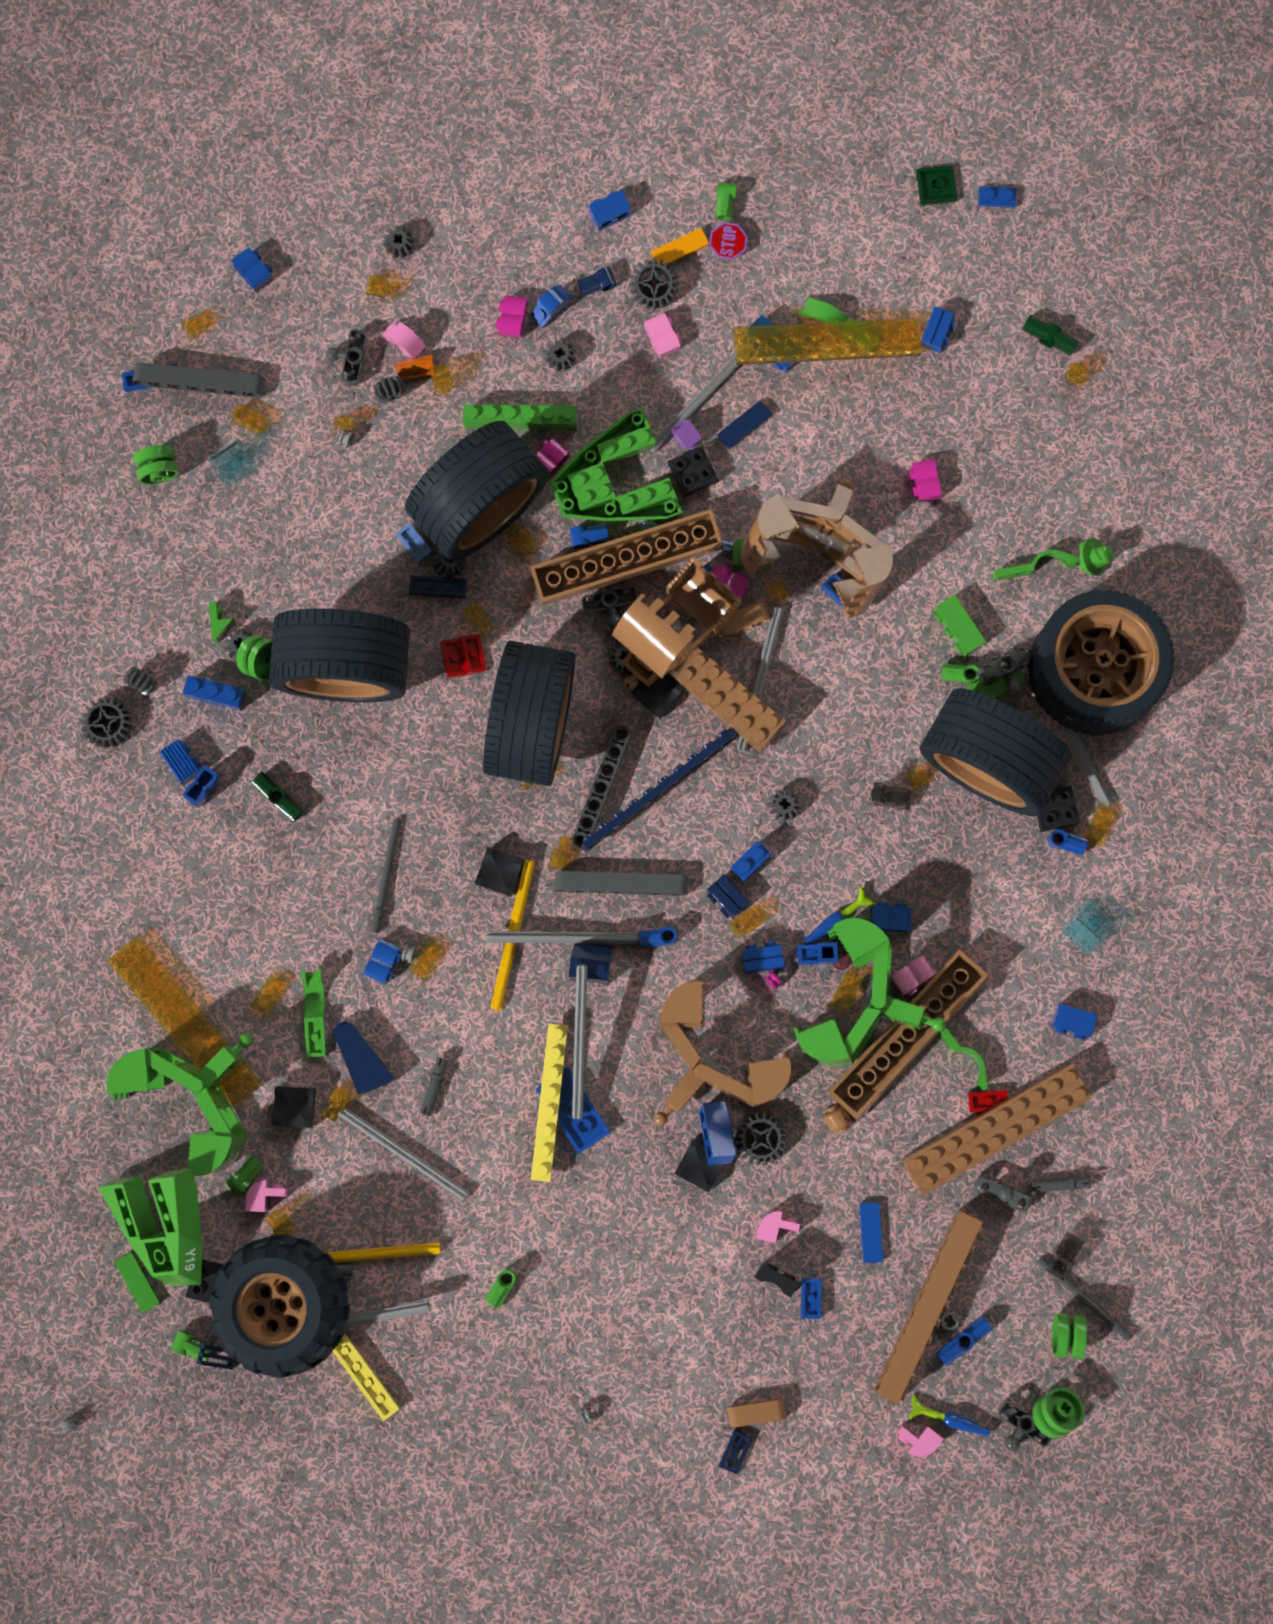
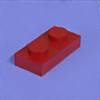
[967,1090,1008,1112]

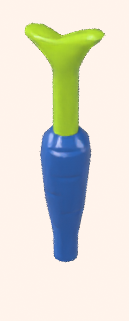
[803,887,876,945]
[909,1395,991,1437]

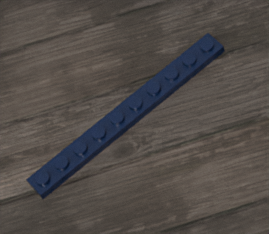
[581,729,737,853]

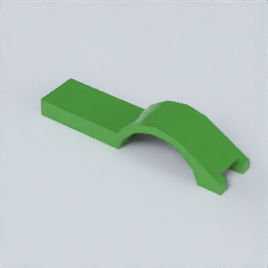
[798,297,881,353]
[992,550,1080,581]
[301,969,326,1057]
[933,1016,988,1092]

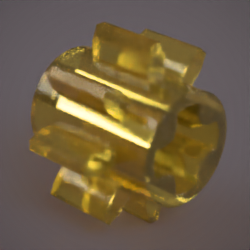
[1065,362,1089,387]

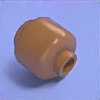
[823,1103,852,1134]

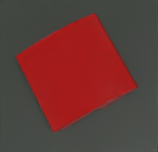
[440,634,486,679]

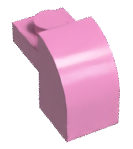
[382,322,426,359]
[245,1180,288,1212]
[756,1211,800,1243]
[896,1425,944,1457]

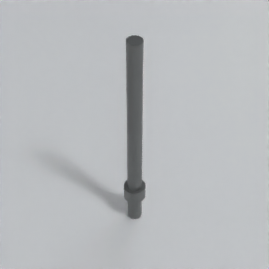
[371,819,401,933]
[1037,1256,1132,1342]

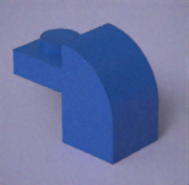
[530,284,573,328]
[797,942,838,965]

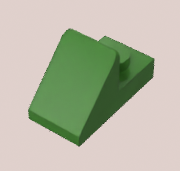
[208,601,236,643]

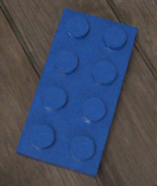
[536,1067,611,1154]

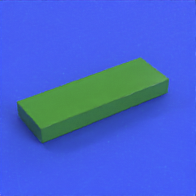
[114,1252,161,1313]

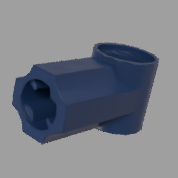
[577,267,617,297]

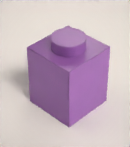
[669,419,702,450]

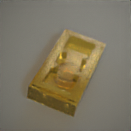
[408,938,445,981]
[829,970,864,1014]

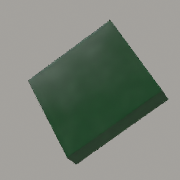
[916,165,958,206]

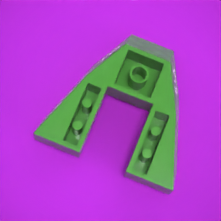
[550,408,683,521]
[98,1168,202,1287]

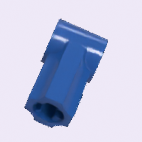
[570,524,609,549]
[1047,829,1088,856]
[639,927,678,949]

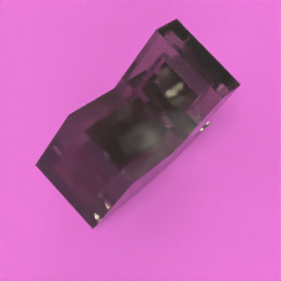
[871,782,913,810]
[1046,1231,1084,1280]

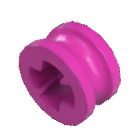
[763,971,782,991]

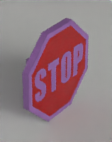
[709,222,748,260]

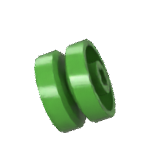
[132,445,179,485]
[236,635,272,682]
[1052,1313,1087,1359]
[1032,1387,1085,1439]

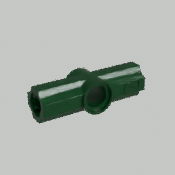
[1022,315,1079,356]
[251,771,304,822]

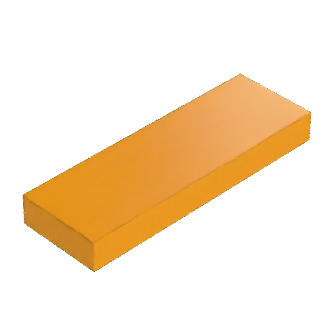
[651,228,709,266]

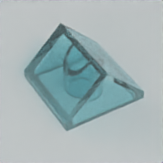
[207,438,258,488]

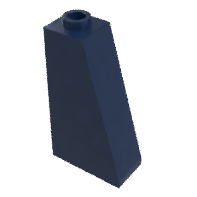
[332,1021,396,1095]

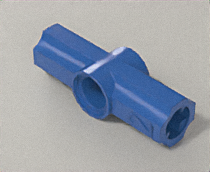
[936,1316,993,1367]

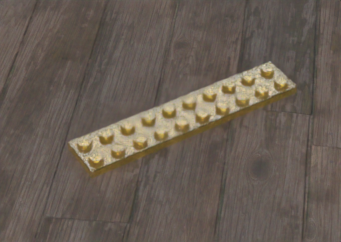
[733,318,922,365]
[107,936,261,1107]

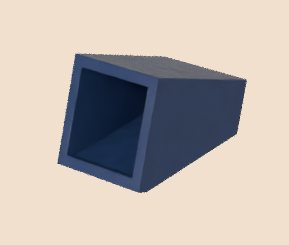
[569,943,613,985]

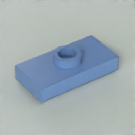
[395,522,434,564]

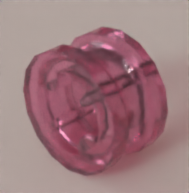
[833,953,850,971]

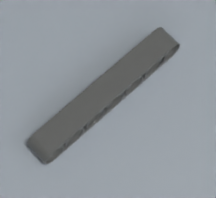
[133,362,264,398]
[572,725,630,851]
[555,871,688,896]

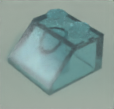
[1060,899,1115,956]

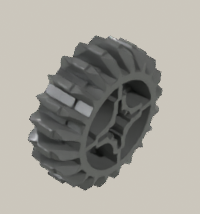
[629,258,679,310]
[80,697,133,749]
[735,1113,787,1165]

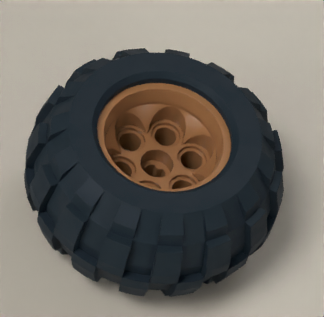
[210,1235,350,1378]

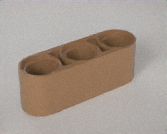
[718,602,770,640]
[727,1398,787,1427]

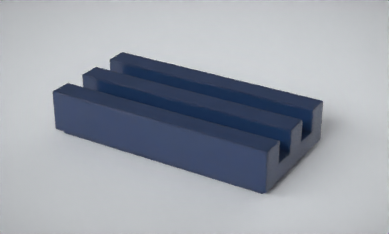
[197,1344,235,1370]
[719,1429,753,1475]

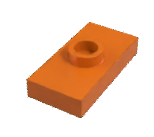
[395,354,436,381]

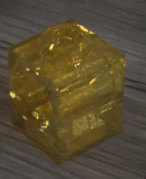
[429,363,454,394]
[265,1207,295,1236]

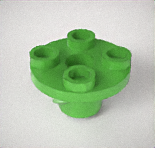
[1079,538,1114,576]

